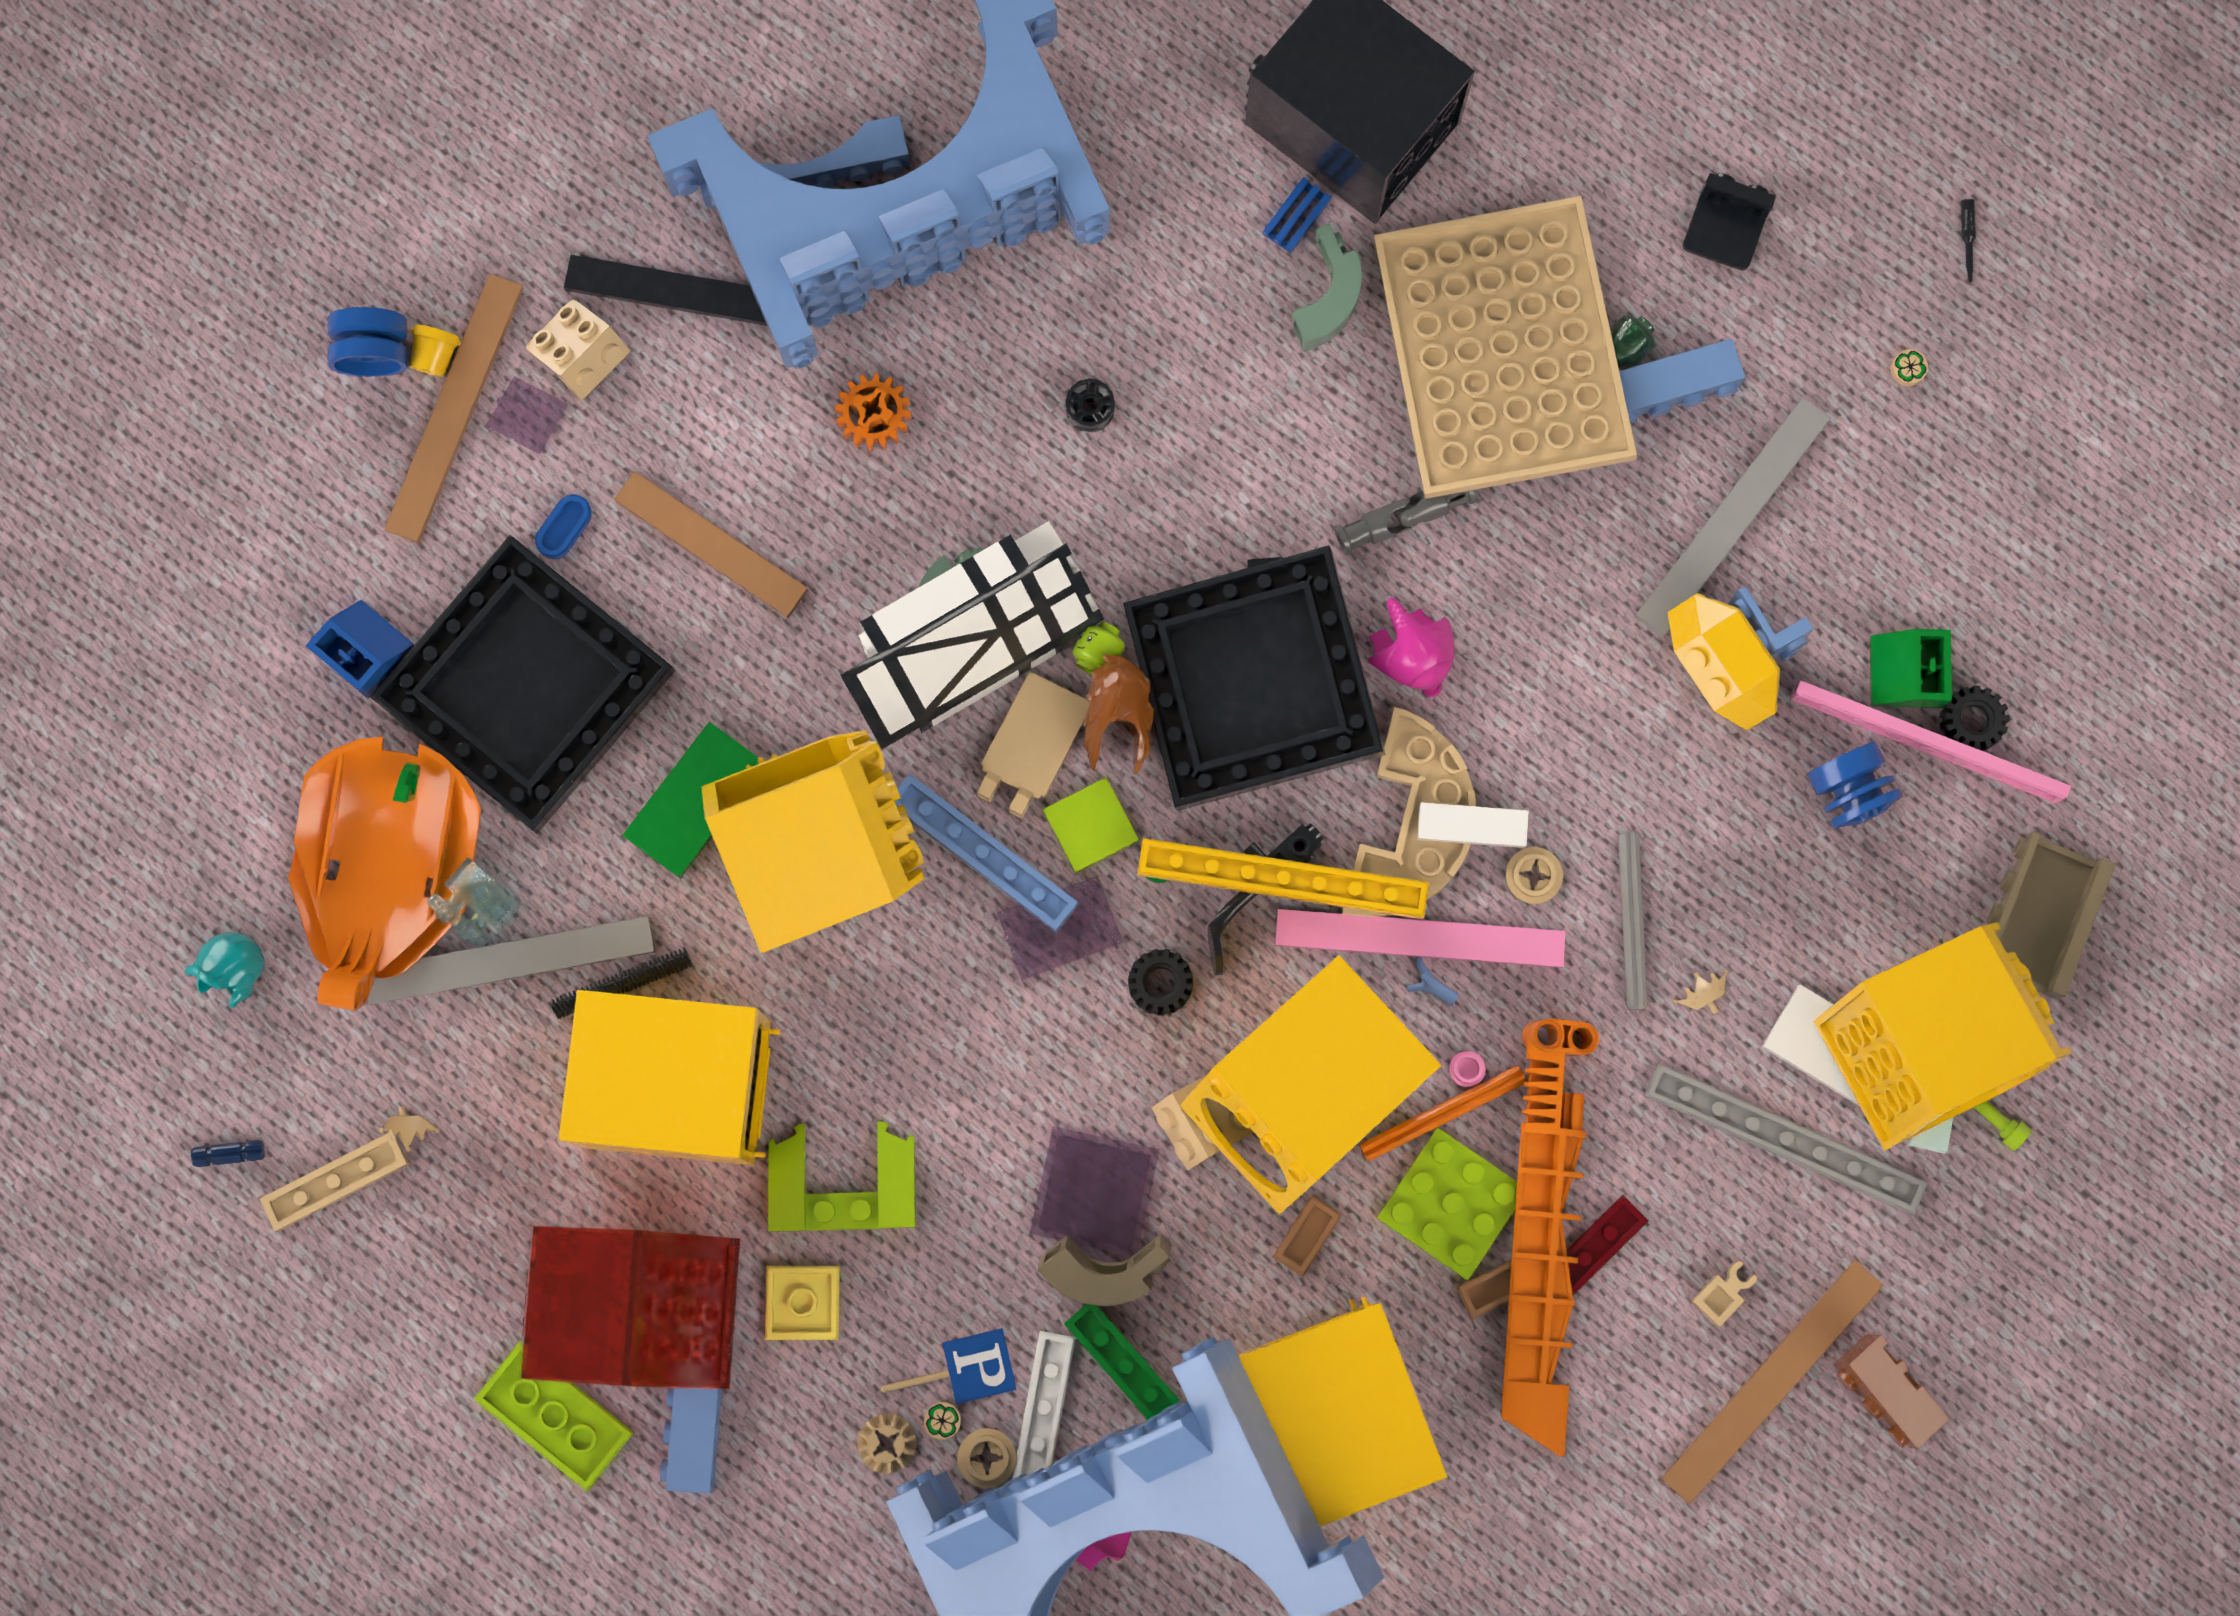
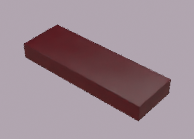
[1566,1195,1648,1296]

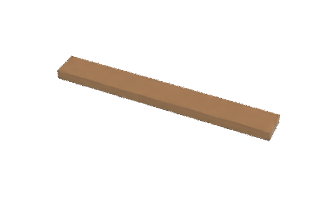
[384,273,524,544]
[1660,1260,1883,1504]

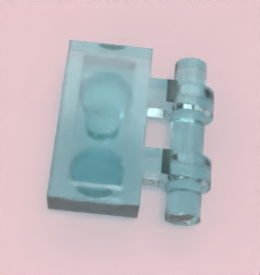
[427,857,522,947]

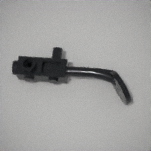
[1207,823,1324,976]

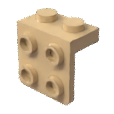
[526,300,631,400]
[1151,1076,1254,1171]

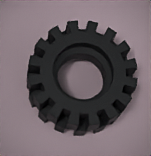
[1939,685,2010,751]
[1128,949,1193,1016]

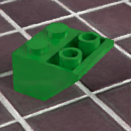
[1870,629,1952,708]

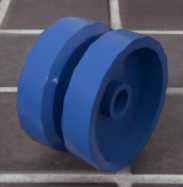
[327,307,407,377]

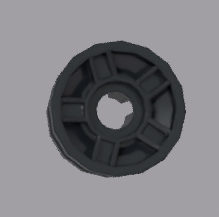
[1065,378,1115,433]

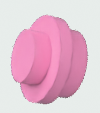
[1449,1051,1486,1087]

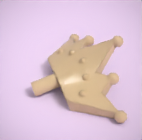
[1672,969,1728,1014]
[379,1106,440,1152]

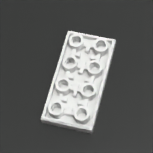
[1762,985,1859,1106]

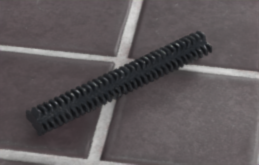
[551,947,692,1019]

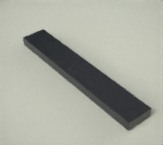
[564,255,767,326]

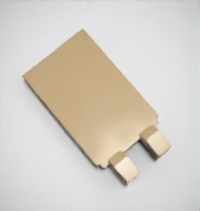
[977,671,1089,819]

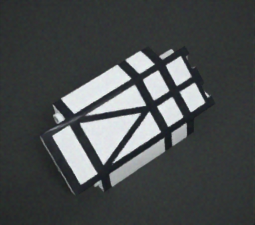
[840,521,1104,749]

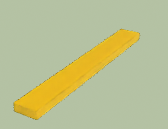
[1137,838,1429,919]

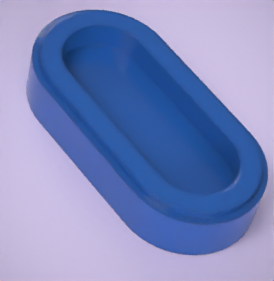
[535,494,592,560]

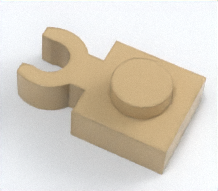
[1691,1261,1757,1327]

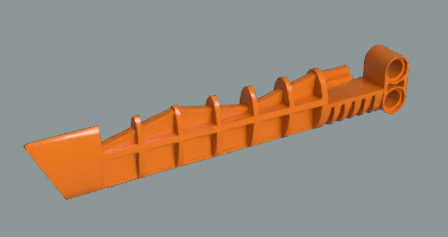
[1501,1018,1599,1457]

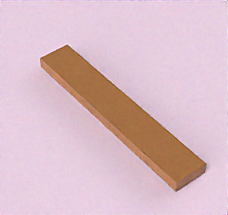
[614,471,808,618]

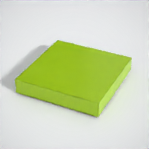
[1043,777,1139,874]

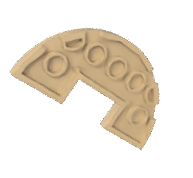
[1342,707,1476,917]

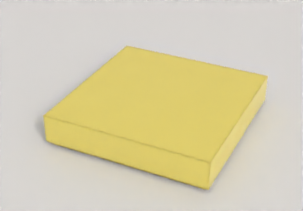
[765,1266,840,1340]

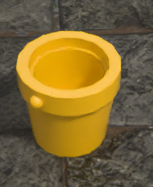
[409,324,461,377]

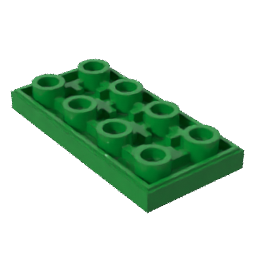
[622,722,758,879]

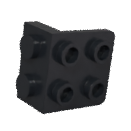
[1682,173,1776,271]

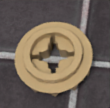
[1505,847,1563,905]
[857,1414,917,1473]
[957,1428,1016,1488]

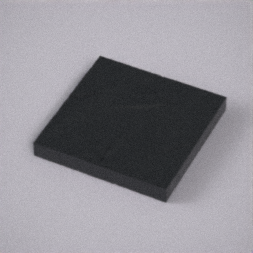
[370,535,675,834]
[1123,545,1386,811]

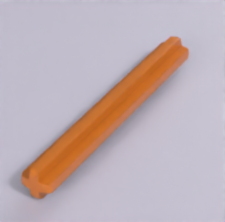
[1360,1066,1526,1161]

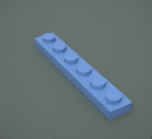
[895,774,1079,933]

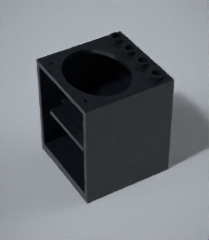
[1244,0,1475,224]

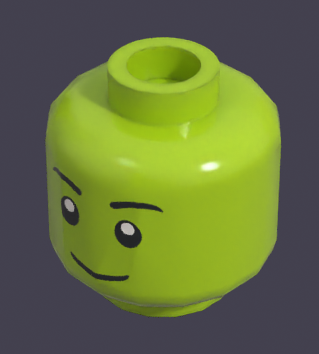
[1072,622,1125,674]

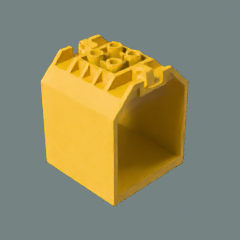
[701,730,925,953]
[1813,922,2072,1151]

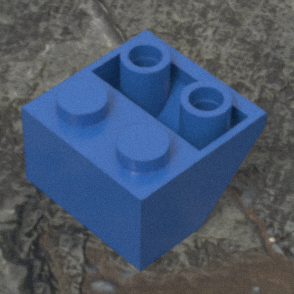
[305,600,414,699]

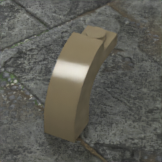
[1038,1233,1171,1306]

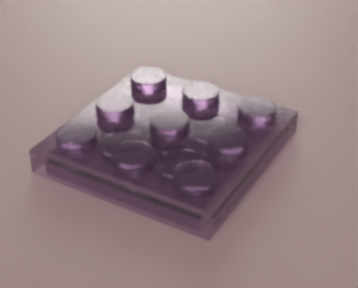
[1030,1126,1160,1256]

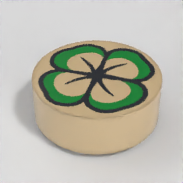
[1891,349,1928,386]
[924,1402,961,1440]

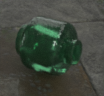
[1610,315,1655,368]

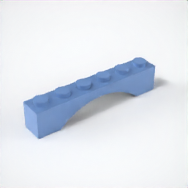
[700,115,910,210]

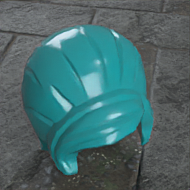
[184,932,265,1008]

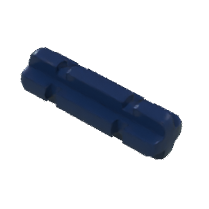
[191,1140,265,1167]

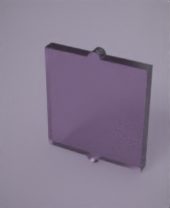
[486,376,568,455]

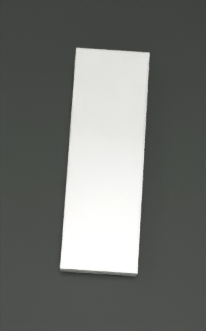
[1417,802,1529,848]

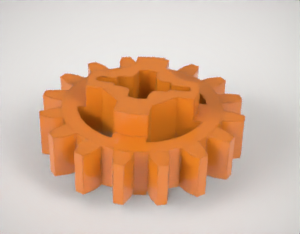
[835,373,912,451]

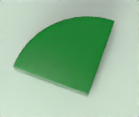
[393,762,421,803]

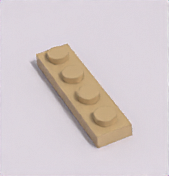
[259,1133,410,1232]

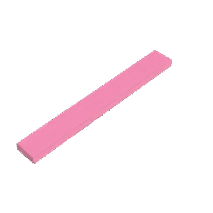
[1790,680,2071,804]
[1275,909,1566,968]

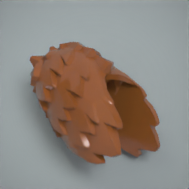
[1083,654,1154,774]

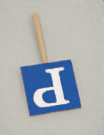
[881,1328,1017,1404]

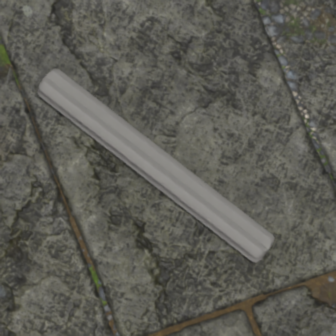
[1619,832,1648,1010]

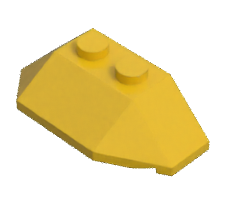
[1667,593,1780,730]

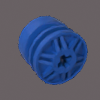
[1806,741,1903,829]

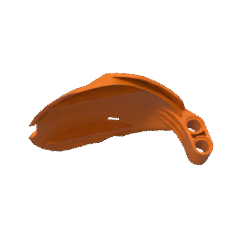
[288,736,481,1011]

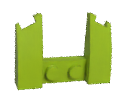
[768,1122,917,1232]

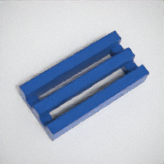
[1262,177,1332,254]

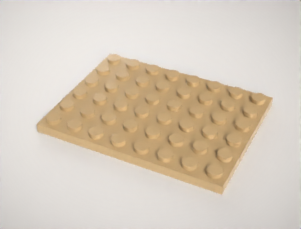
[1374,196,1637,499]

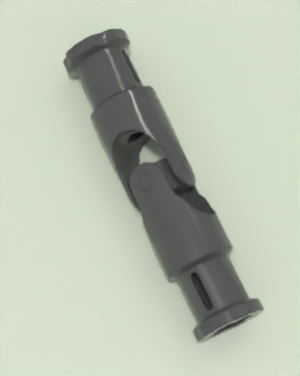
[1334,490,1476,556]

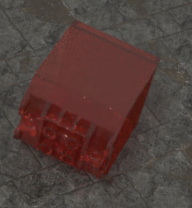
[519,1226,741,1389]

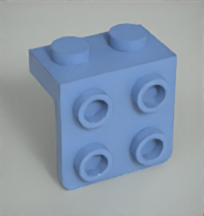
[1728,587,1813,661]

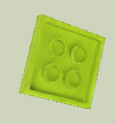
[1376,1127,1517,1281]

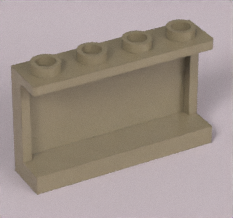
[1987,831,2116,1000]

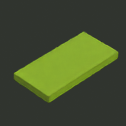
[473,1341,635,1492]

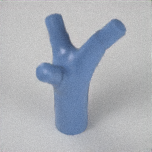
[1407,957,1459,1006]

